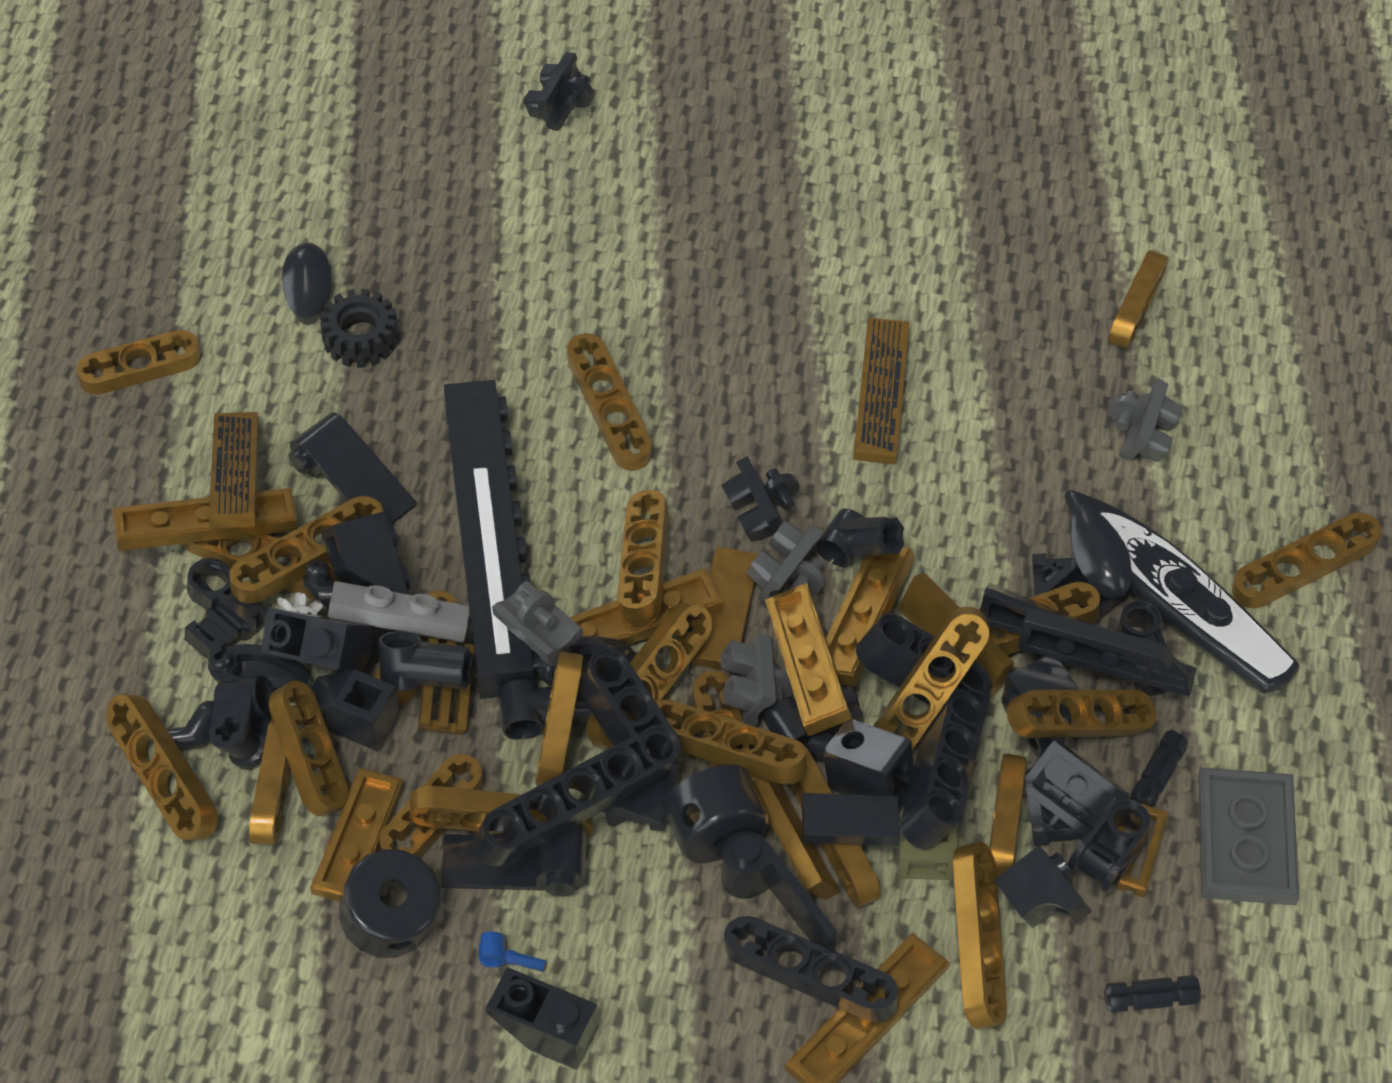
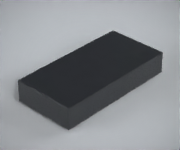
[801,793,900,846]

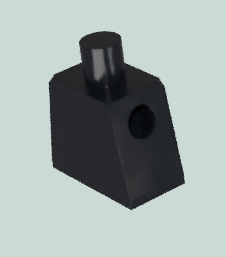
[807,719,914,815]

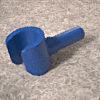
[479,931,546,972]

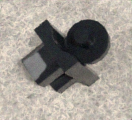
[523,52,595,131]
[721,456,800,542]

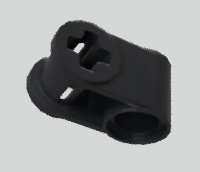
[209,675,274,769]
[1068,799,1150,894]

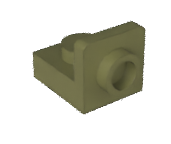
[896,825,966,880]

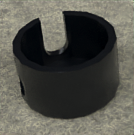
[662,764,769,863]
[339,849,440,958]

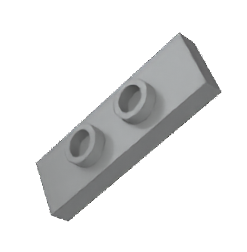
[327,581,469,642]

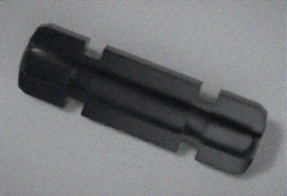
[1130,730,1188,807]
[1104,975,1201,1012]

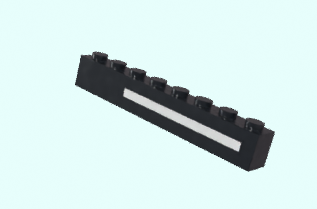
[444,379,541,699]

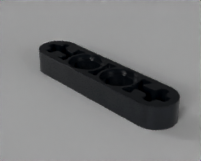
[724,916,899,1022]

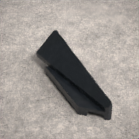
[980,583,1197,697]

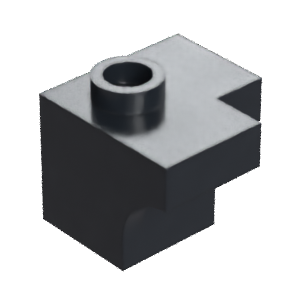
[994,845,1092,928]

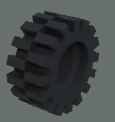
[320,289,398,368]

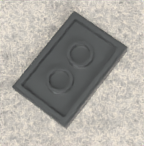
[1198,767,1299,906]

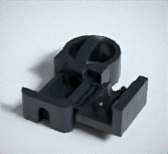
[184,558,272,659]

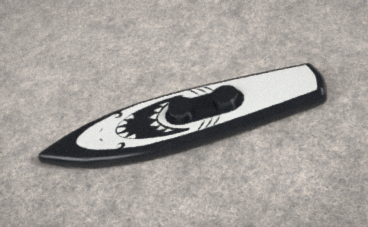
[1064,490,1300,694]

